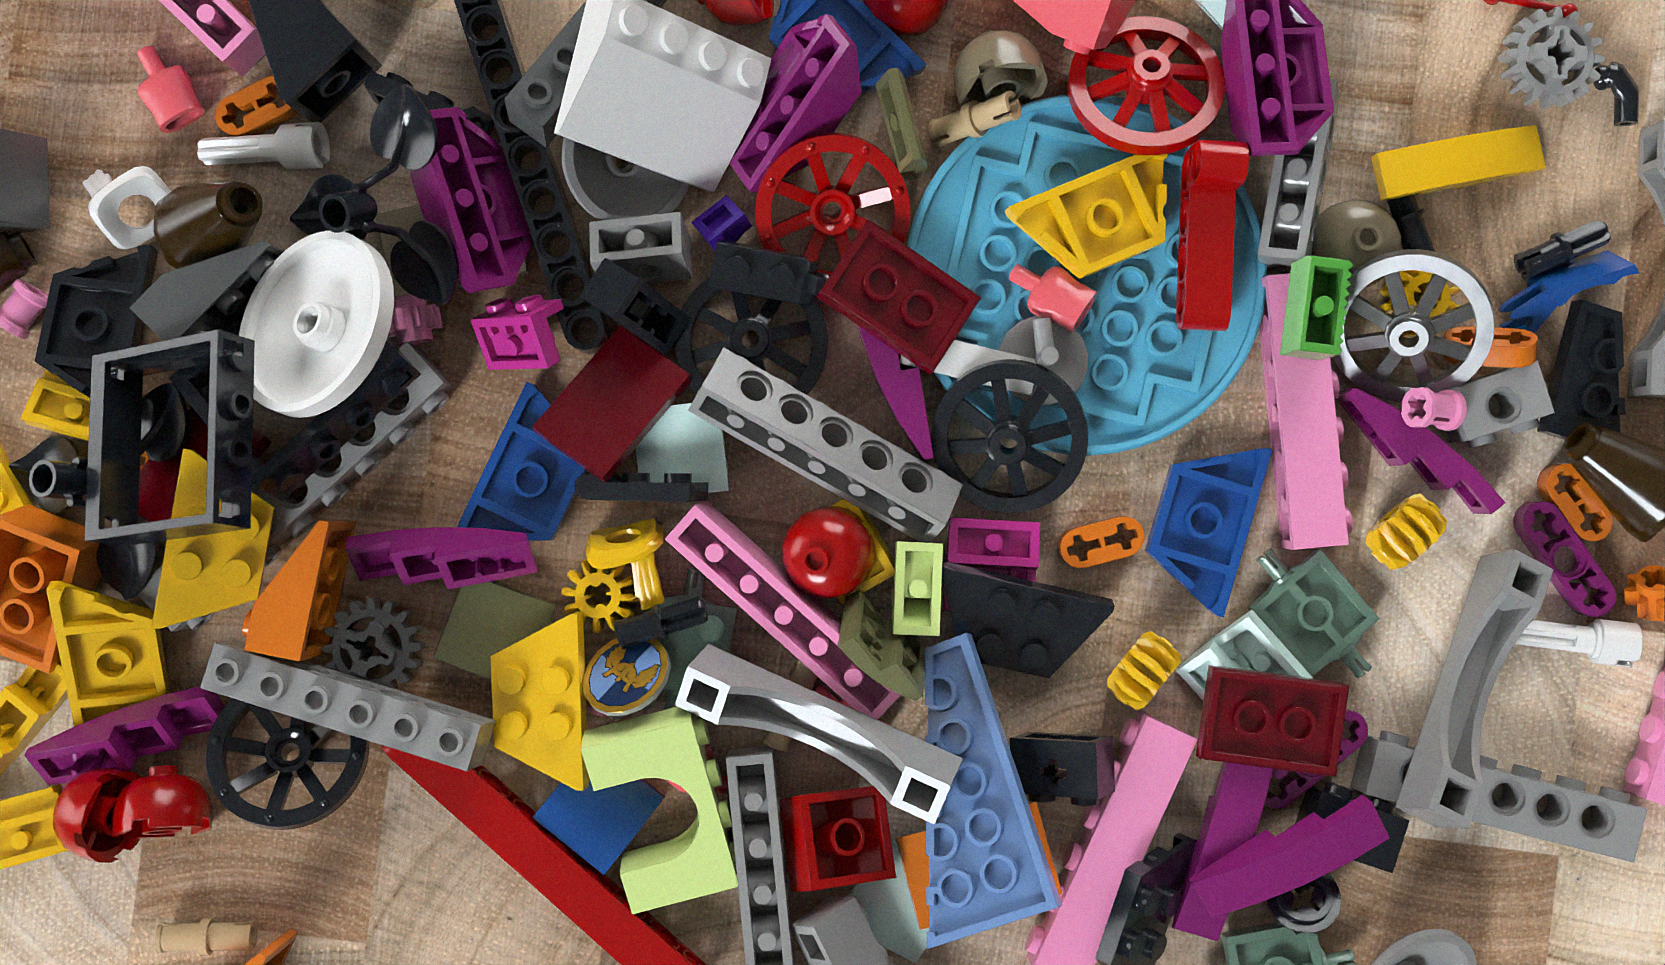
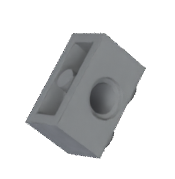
[589,212,692,283]
[1446,360,1555,448]

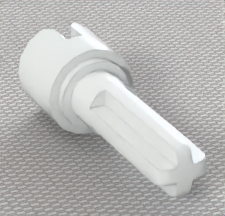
[197,122,330,170]
[1515,619,1643,668]

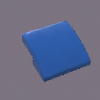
[532,778,665,875]

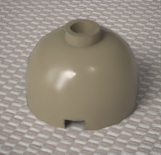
[953,30,1048,105]
[1312,199,1401,288]

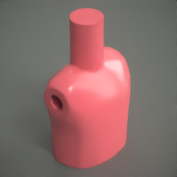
[137,46,205,133]
[1008,264,1098,333]

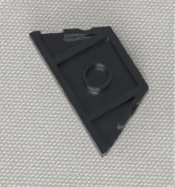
[35,244,158,398]
[942,561,1115,678]
[1095,833,1197,965]

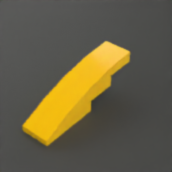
[1371,125,1546,201]
[0,660,68,776]

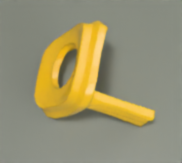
[586,518,665,610]

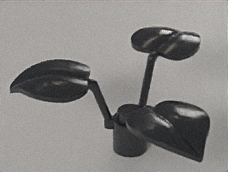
[290,84,458,305]
[9,383,189,600]

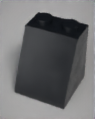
[248,0,382,123]

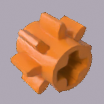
[1624,565,1665,622]

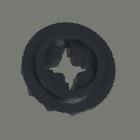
[1267,873,1341,935]

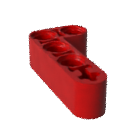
[1176,140,1249,331]

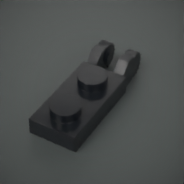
[574,472,708,502]

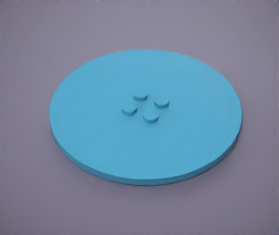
[907,95,1267,456]

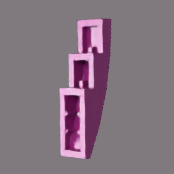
[857,325,933,461]
[1336,387,1506,514]
[345,527,538,589]
[24,686,225,786]
[1172,762,1273,941]
[1189,795,1390,918]

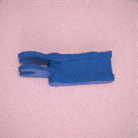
[1498,250,1639,333]

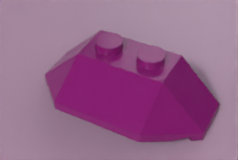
[1221,0,1334,156]
[730,14,862,192]
[410,107,533,293]

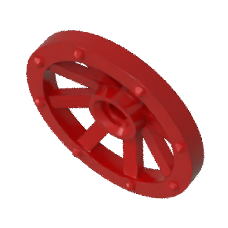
[1067,16,1225,155]
[755,133,911,275]

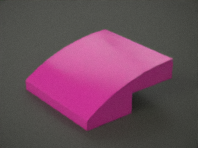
[943,518,1040,612]

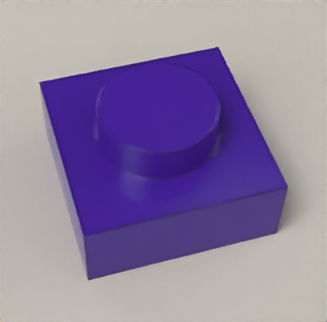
[691,195,753,251]

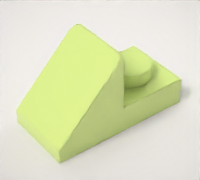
[891,541,943,636]

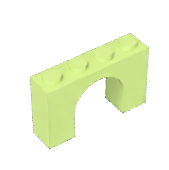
[581,707,738,914]

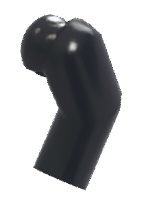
[1593,62,1639,126]

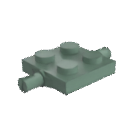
[1247,548,1380,678]
[644,568,737,710]
[1221,923,1356,965]

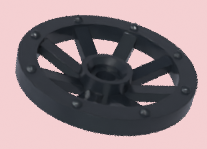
[674,277,828,395]
[931,359,1088,513]
[205,698,370,830]

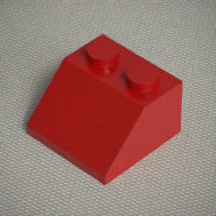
[779,786,896,892]

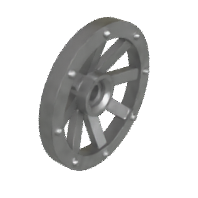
[1333,249,1494,402]

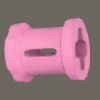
[0,279,48,339]
[1401,387,1467,431]

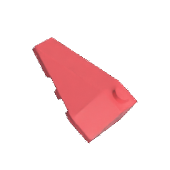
[1013,0,1136,55]

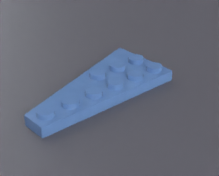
[924,633,1062,949]

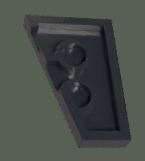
[1537,300,1626,440]

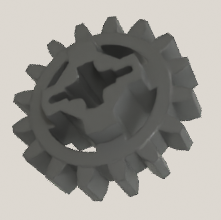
[321,597,426,690]

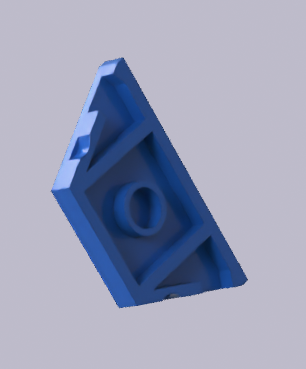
[768,0,926,95]
[457,382,587,541]
[1145,448,1272,618]

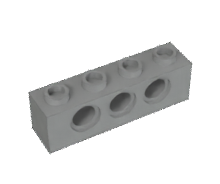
[1257,78,1340,271]

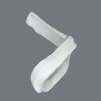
[82,166,171,249]

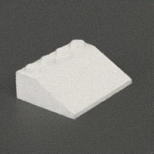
[554,0,771,192]

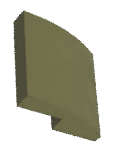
[875,68,927,181]
[433,581,556,680]
[838,590,926,701]

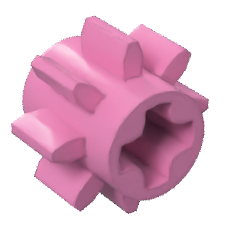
[388,295,443,346]

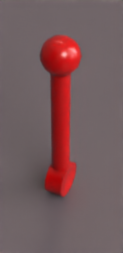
[1484,0,1578,18]

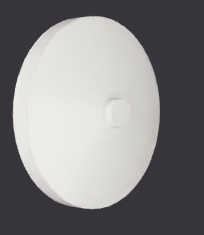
[239,231,394,418]

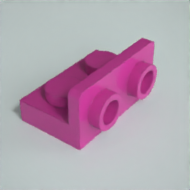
[470,295,564,370]

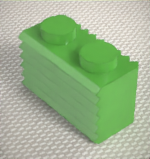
[1280,256,1353,360]

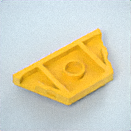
[1005,154,1168,279]
[151,449,275,629]
[46,580,170,727]
[490,611,589,791]

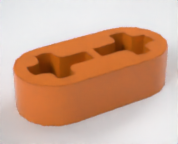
[215,75,299,136]
[1443,326,1538,368]
[1537,464,1613,541]
[1057,516,1145,568]

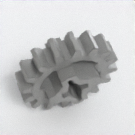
[1498,7,1605,110]

